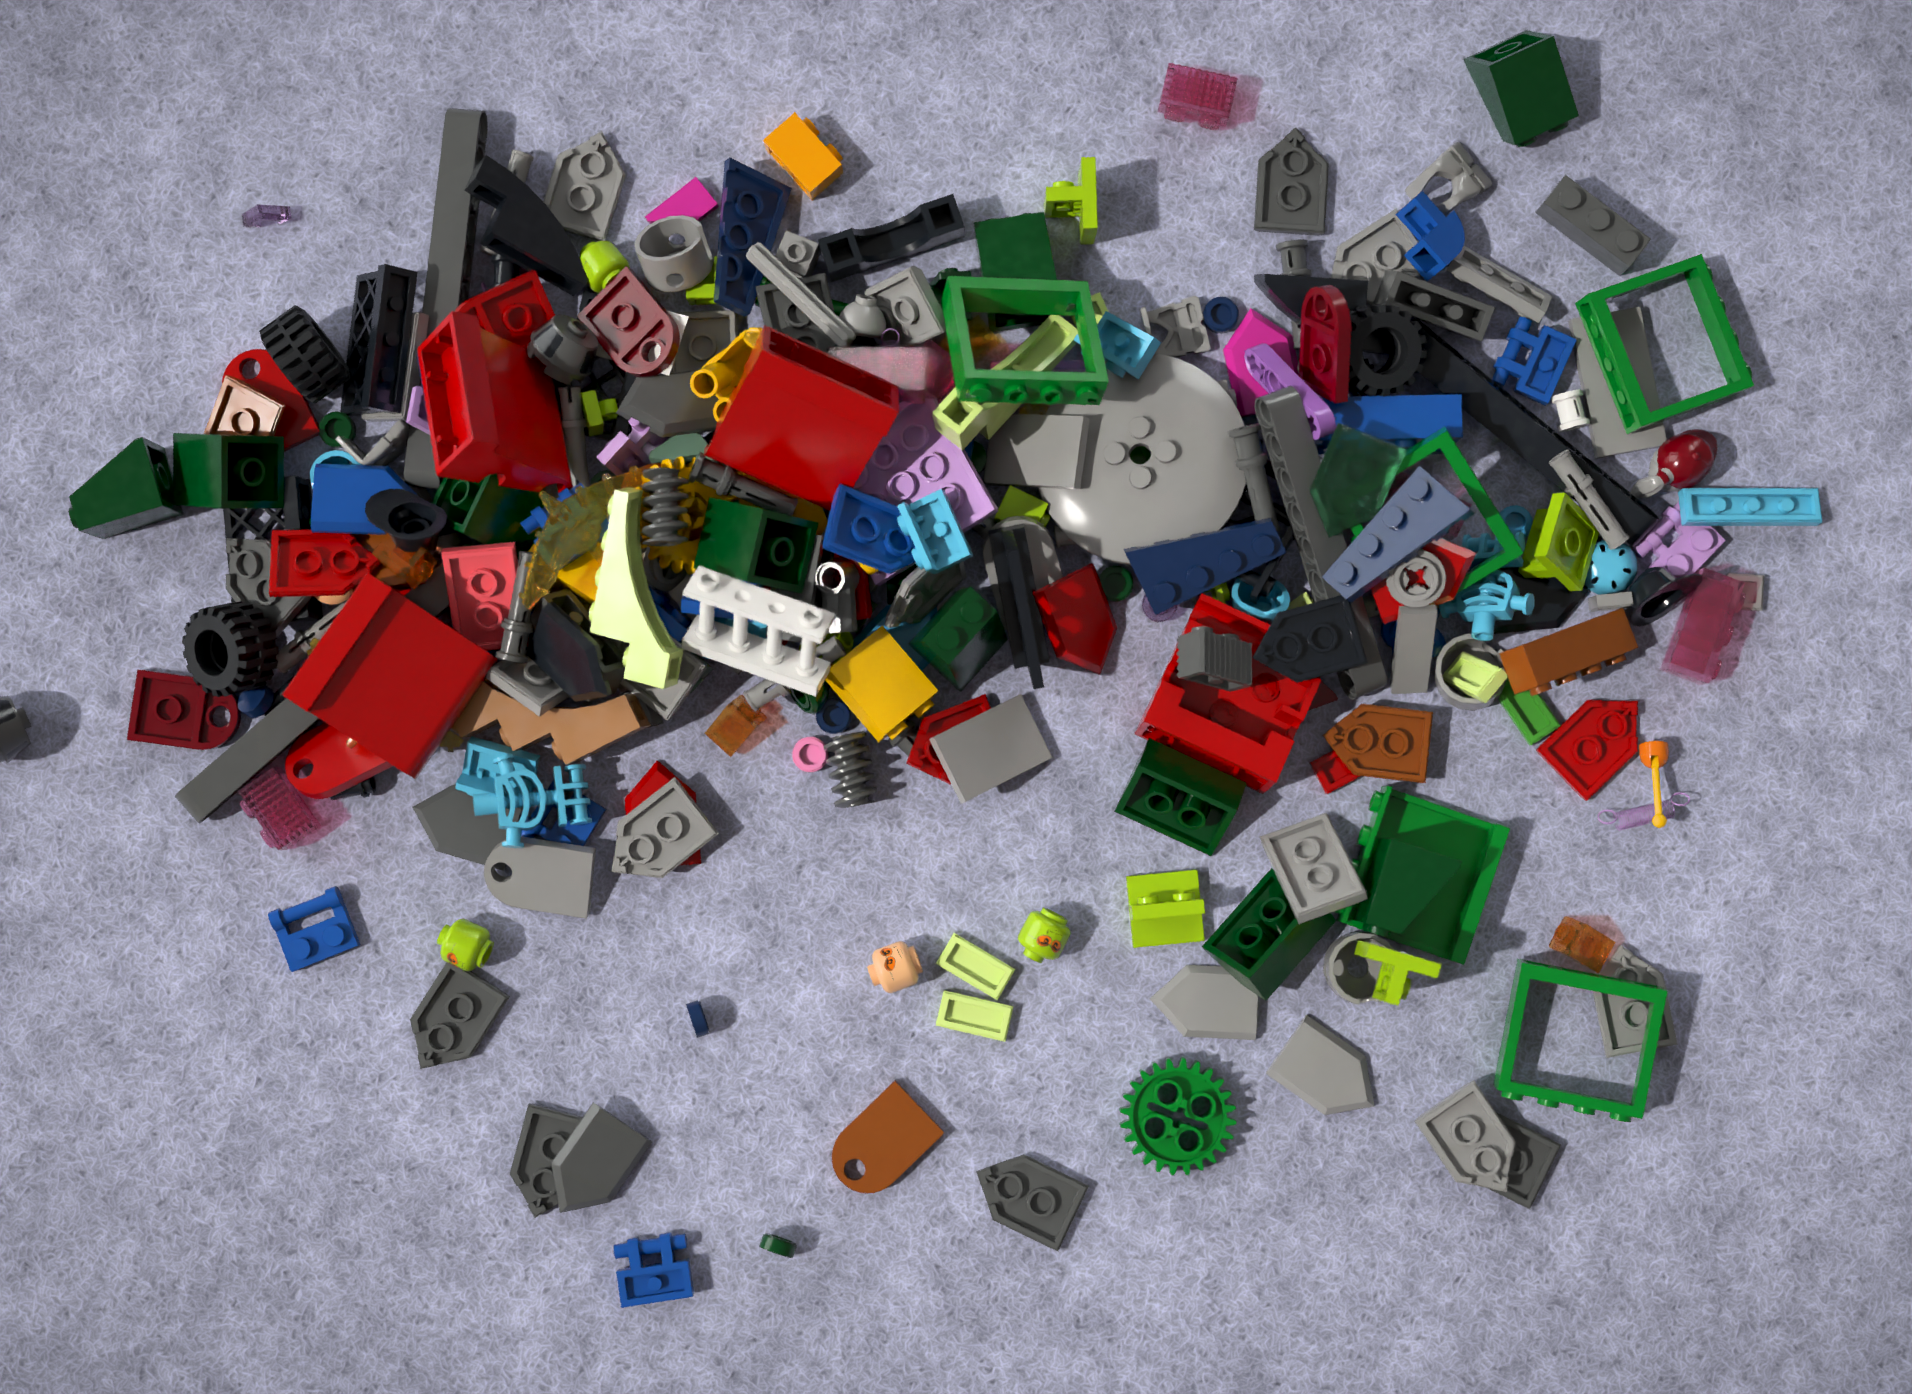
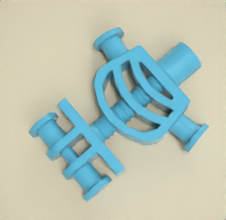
[1439,532,1535,641]
[473,754,592,848]

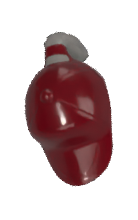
[1630,429,1717,499]

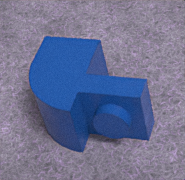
[1395,190,1465,281]

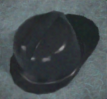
[365,489,447,553]
[1629,567,1703,627]

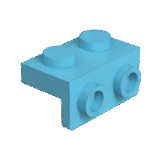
[1074,311,1161,380]
[897,489,973,575]
[455,736,540,796]

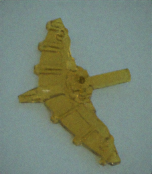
[518,466,644,610]

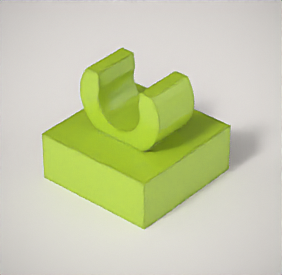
[581,390,618,437]

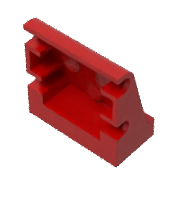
[417,311,573,493]
[704,325,899,511]
[282,572,499,779]
[1134,593,1321,794]

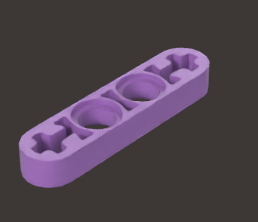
[1244,343,1336,440]

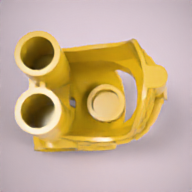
[690,327,762,422]

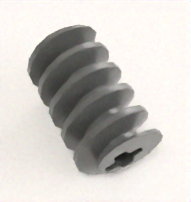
[642,468,689,546]
[823,731,879,808]

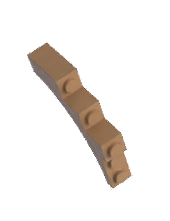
[452,679,651,765]

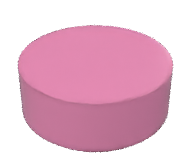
[792,737,828,773]

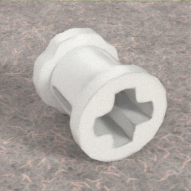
[1551,389,1590,432]

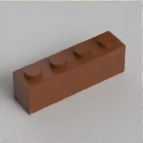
[1499,608,1638,696]

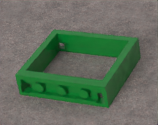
[1575,254,1754,434]
[941,276,1109,406]
[1333,426,1524,593]
[1493,958,1668,1122]

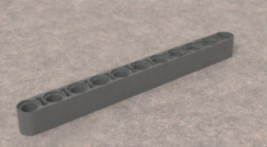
[404,108,488,489]
[175,542,473,823]

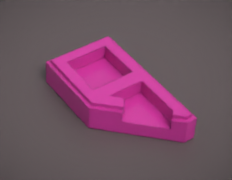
[645,177,719,224]

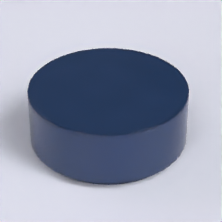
[1203,297,1239,334]
[238,685,274,718]
[816,698,852,734]
[686,1000,710,1038]

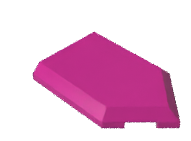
[1223,308,1299,418]

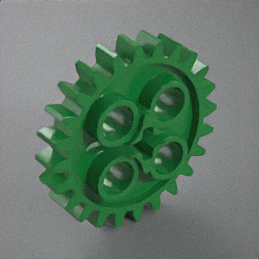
[1119,1057,1237,1176]

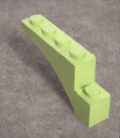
[932,315,1078,451]
[589,487,684,689]

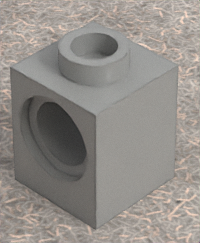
[775,231,821,278]

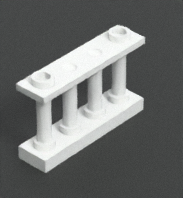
[682,566,835,697]

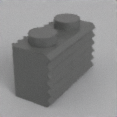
[1177,626,1252,692]

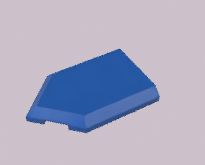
[311,464,418,535]
[822,484,915,574]

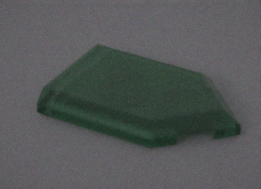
[1309,423,1407,538]

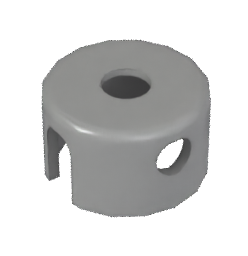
[634,215,714,292]
[1434,634,1507,711]
[1323,932,1394,1004]

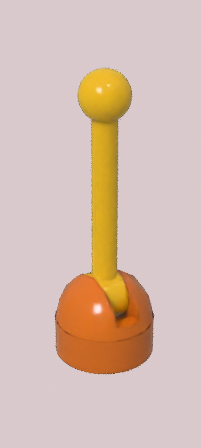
[1639,741,1669,828]

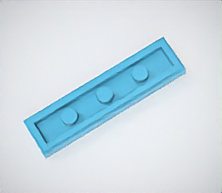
[1678,488,1823,526]

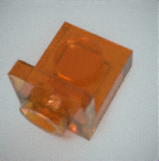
[372,543,437,590]
[704,695,767,757]
[1549,916,1616,974]

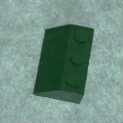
[1114,738,1247,856]
[1202,868,1336,1001]

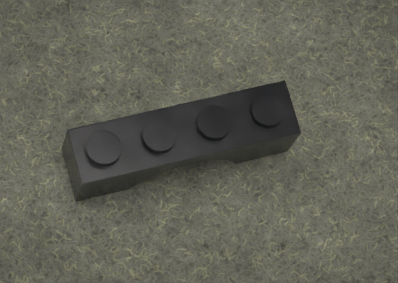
[818,194,965,282]

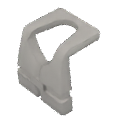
[1405,142,1492,216]
[1140,296,1211,357]
[335,419,409,466]

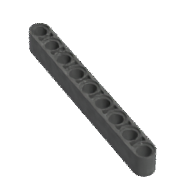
[1255,386,1387,700]

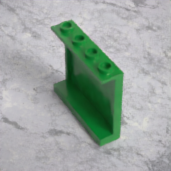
[1334,786,1510,965]

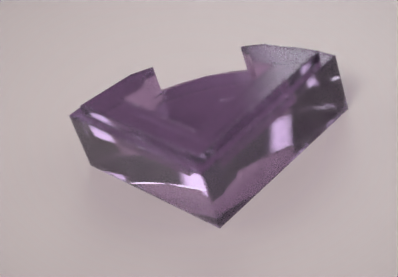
[242,204,291,228]

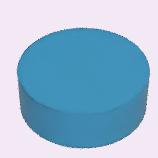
[1499,505,1533,538]

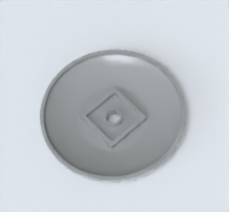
[1038,354,1246,565]

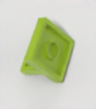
[1044,157,1098,245]
[1518,493,1599,591]
[1126,869,1205,948]
[1354,941,1441,1006]

